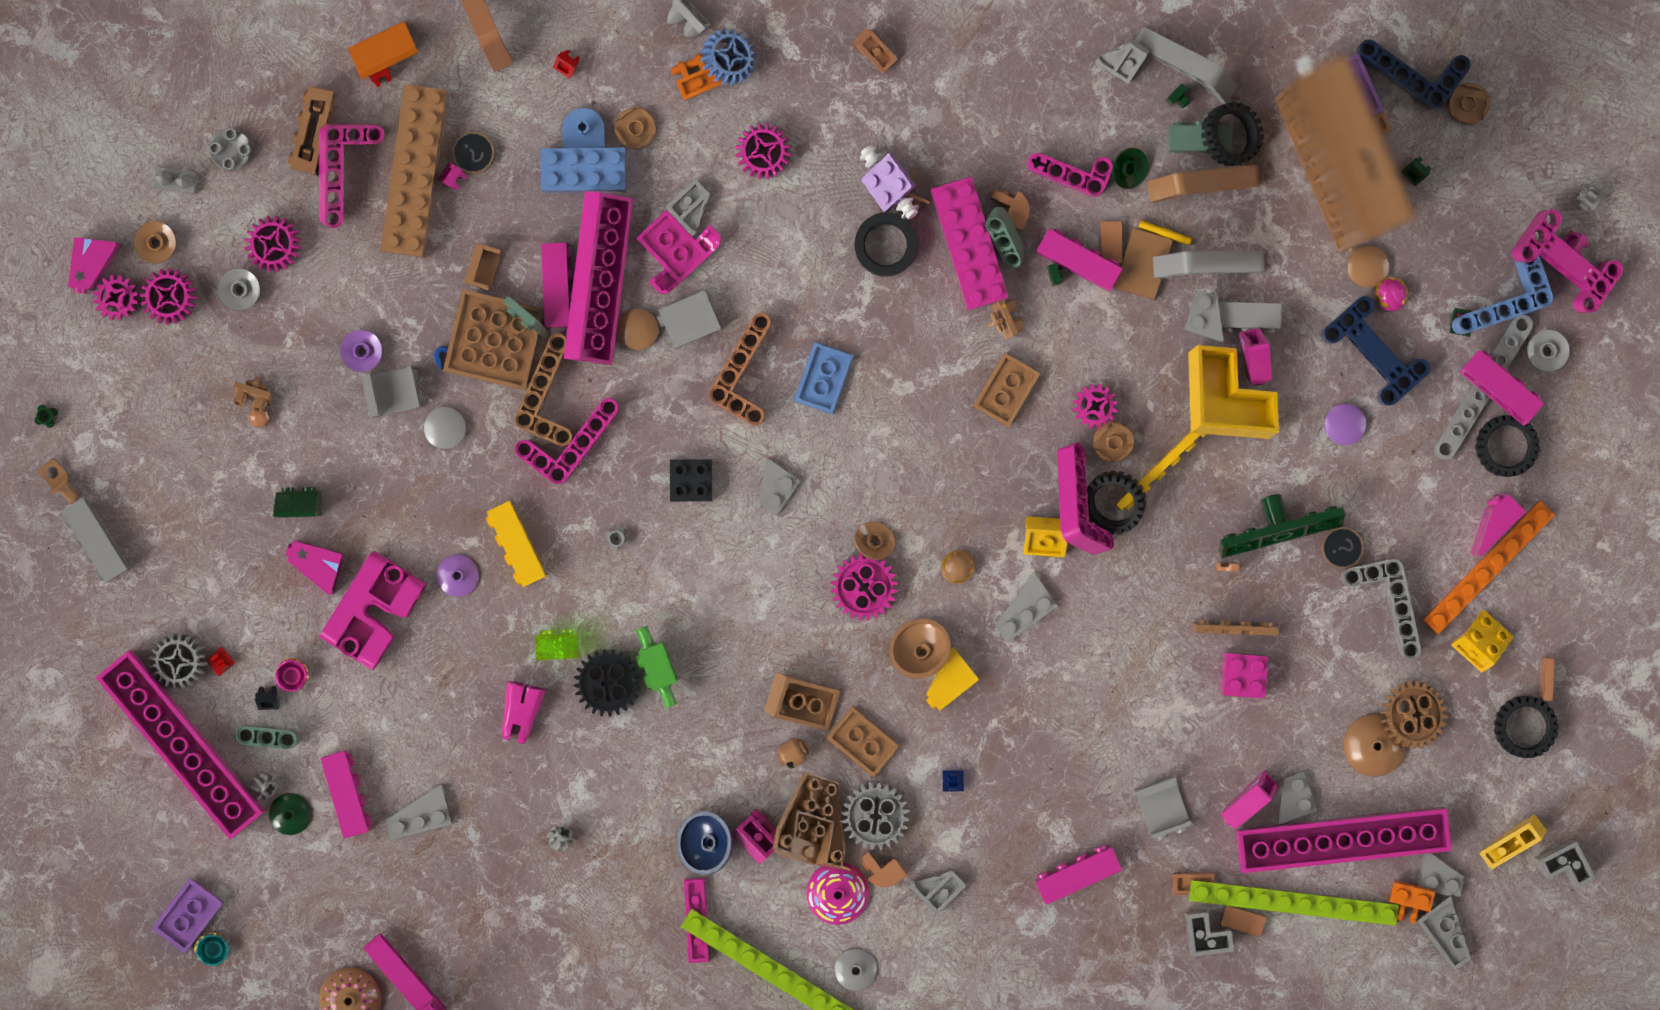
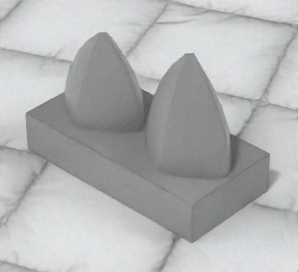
[667,0,712,37]
[153,167,199,194]

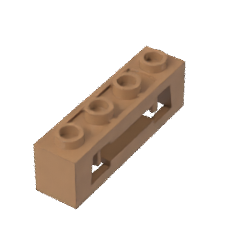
[288,86,336,176]

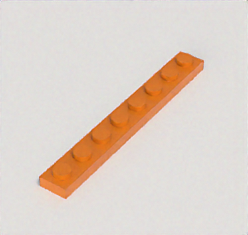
[1422,501,1555,635]

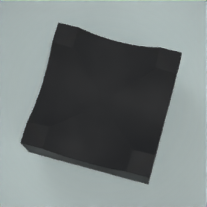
[670,459,712,502]

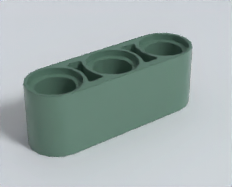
[986,207,1026,268]
[236,725,300,749]

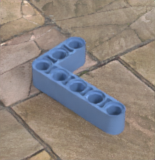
[1452,250,1553,335]

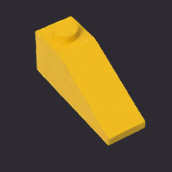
[1479,814,1547,870]

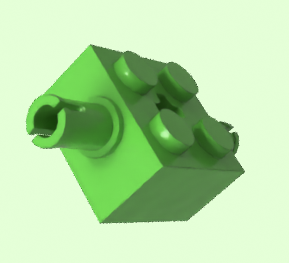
[636,625,678,708]

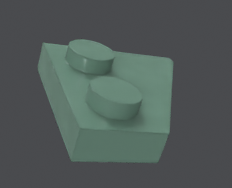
[503,296,550,339]

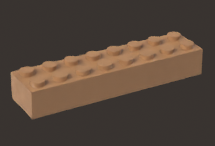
[380,84,449,258]

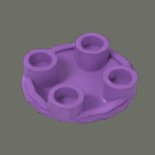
[1324,404,1366,445]

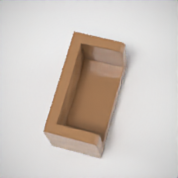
[464,243,502,291]

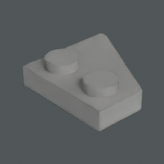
[665,179,710,237]
[1278,771,1317,824]
[1418,853,1464,897]

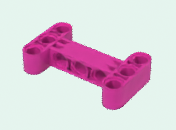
[1512,209,1623,313]

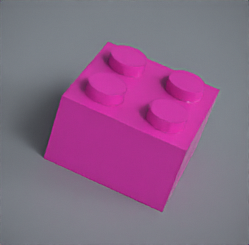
[1220,652,1268,699]

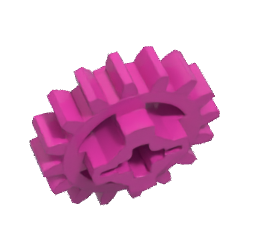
[93,275,140,321]
[1072,384,1118,429]

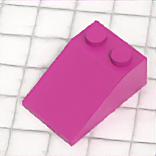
[1470,494,1526,556]

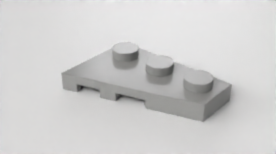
[995,572,1058,642]
[386,784,452,840]
[1416,896,1471,971]

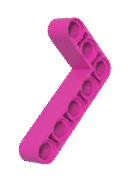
[319,123,384,229]
[515,398,619,484]
[1057,442,1114,555]
[364,933,447,1010]

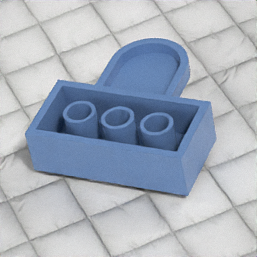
[540,108,626,193]

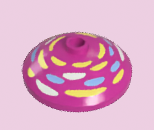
[806,862,869,925]

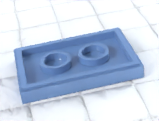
[794,342,854,415]

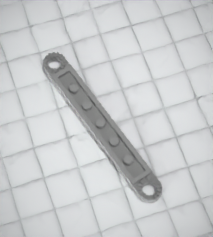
[1434,314,1533,460]

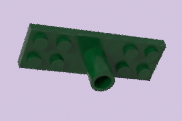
[1219,494,1345,559]

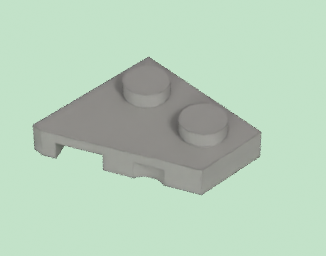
[1095,39,1150,84]
[1183,290,1224,343]
[760,458,800,515]
[908,870,967,915]

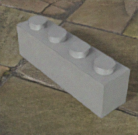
[1218,302,1281,333]
[61,498,131,583]

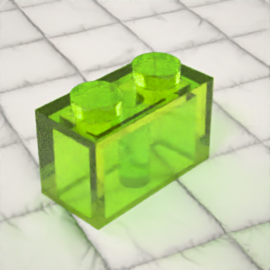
[535,629,580,660]

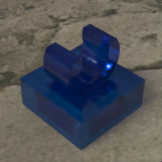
[942,770,964,792]

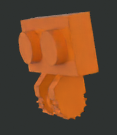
[1389,880,1435,924]

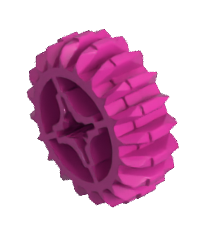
[735,123,791,180]
[244,216,302,272]
[140,268,198,325]

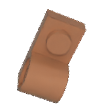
[851,28,897,74]

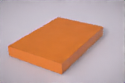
[348,21,418,79]

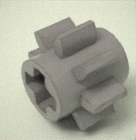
[1575,185,1602,212]
[250,773,277,800]
[546,825,574,851]

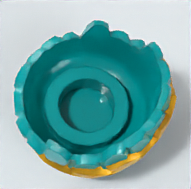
[194,932,229,966]

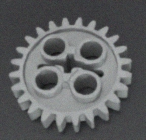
[842,782,910,850]

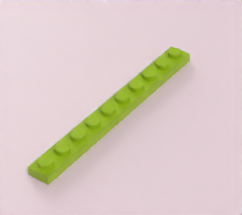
[1189,879,1399,926]
[680,908,854,1010]

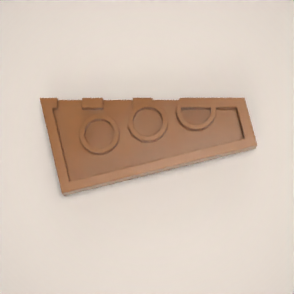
[1192,619,1278,636]

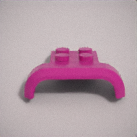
[636,210,721,294]

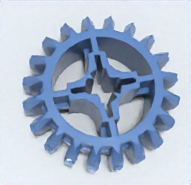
[700,28,756,86]

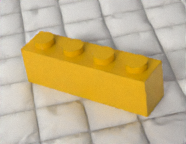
[486,501,547,587]

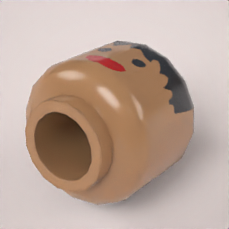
[777,738,809,769]

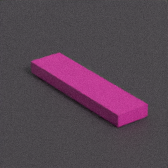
[684,877,710,963]

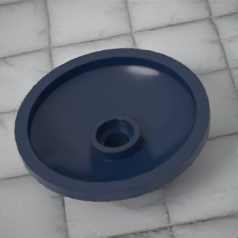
[677,811,733,875]

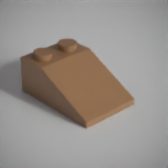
[764,672,840,731]

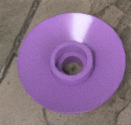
[340,330,382,372]
[437,555,479,597]

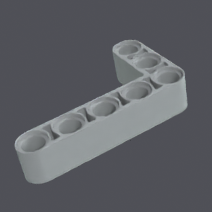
[1135,27,1238,104]
[1153,251,1265,278]
[1341,559,1421,660]

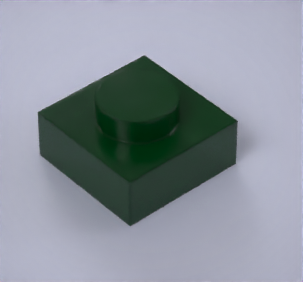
[1047,263,1064,287]

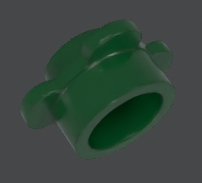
[34,405,58,428]

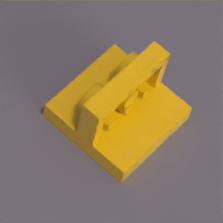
[1023,516,1067,558]

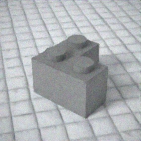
[1534,839,1596,888]
[1184,909,1234,957]

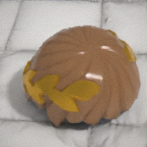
[941,550,975,584]

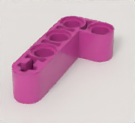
[1027,153,1113,197]

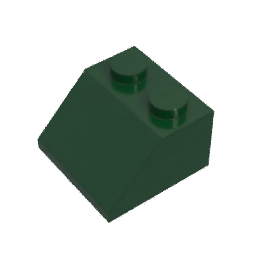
[273,487,321,517]

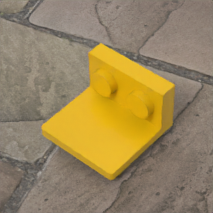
[1451,610,1514,673]

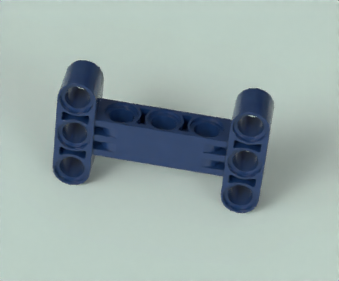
[1321,296,1430,406]

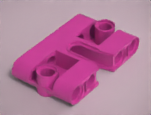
[319,550,427,671]

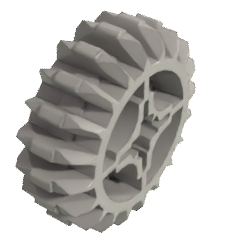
[149,633,207,689]

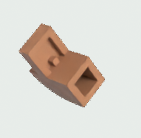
[991,189,1030,232]
[861,851,907,887]

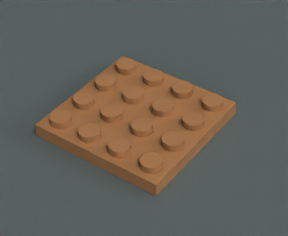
[443,289,544,390]

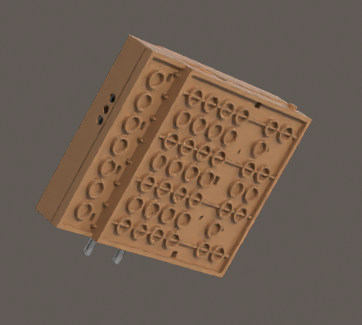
[1274,53,1415,252]

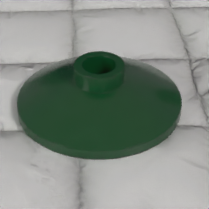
[1112,148,1148,189]
[269,793,311,835]

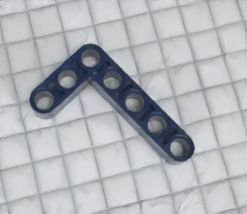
[1356,39,1471,110]

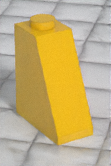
[926,646,979,711]

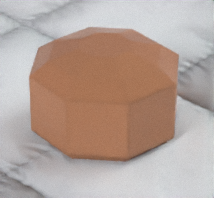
[248,410,270,428]

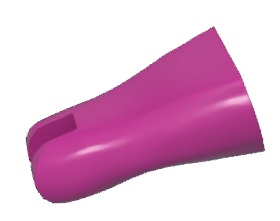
[502,681,547,744]

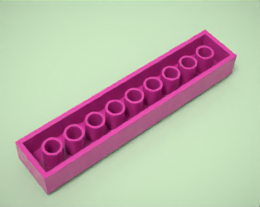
[95,650,266,840]
[1235,807,1452,873]

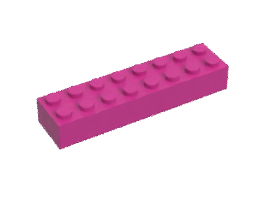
[564,192,633,365]

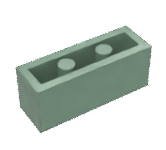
[1167,122,1233,153]

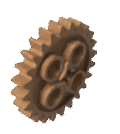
[1381,681,1448,749]

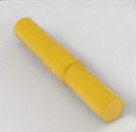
[1138,220,1192,246]

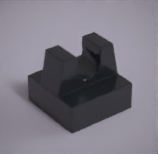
[255,686,280,710]

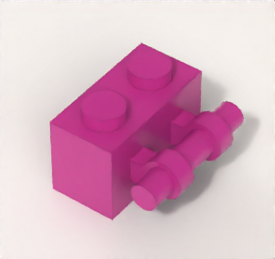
[732,808,777,864]

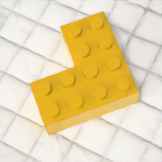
[1188,345,1279,439]

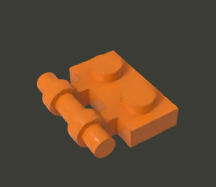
[670,53,722,101]

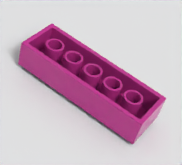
[930,176,1009,310]

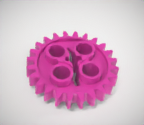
[830,553,898,621]

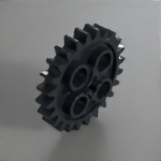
[573,649,642,717]

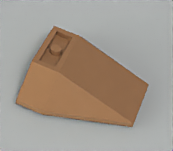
[773,772,845,869]

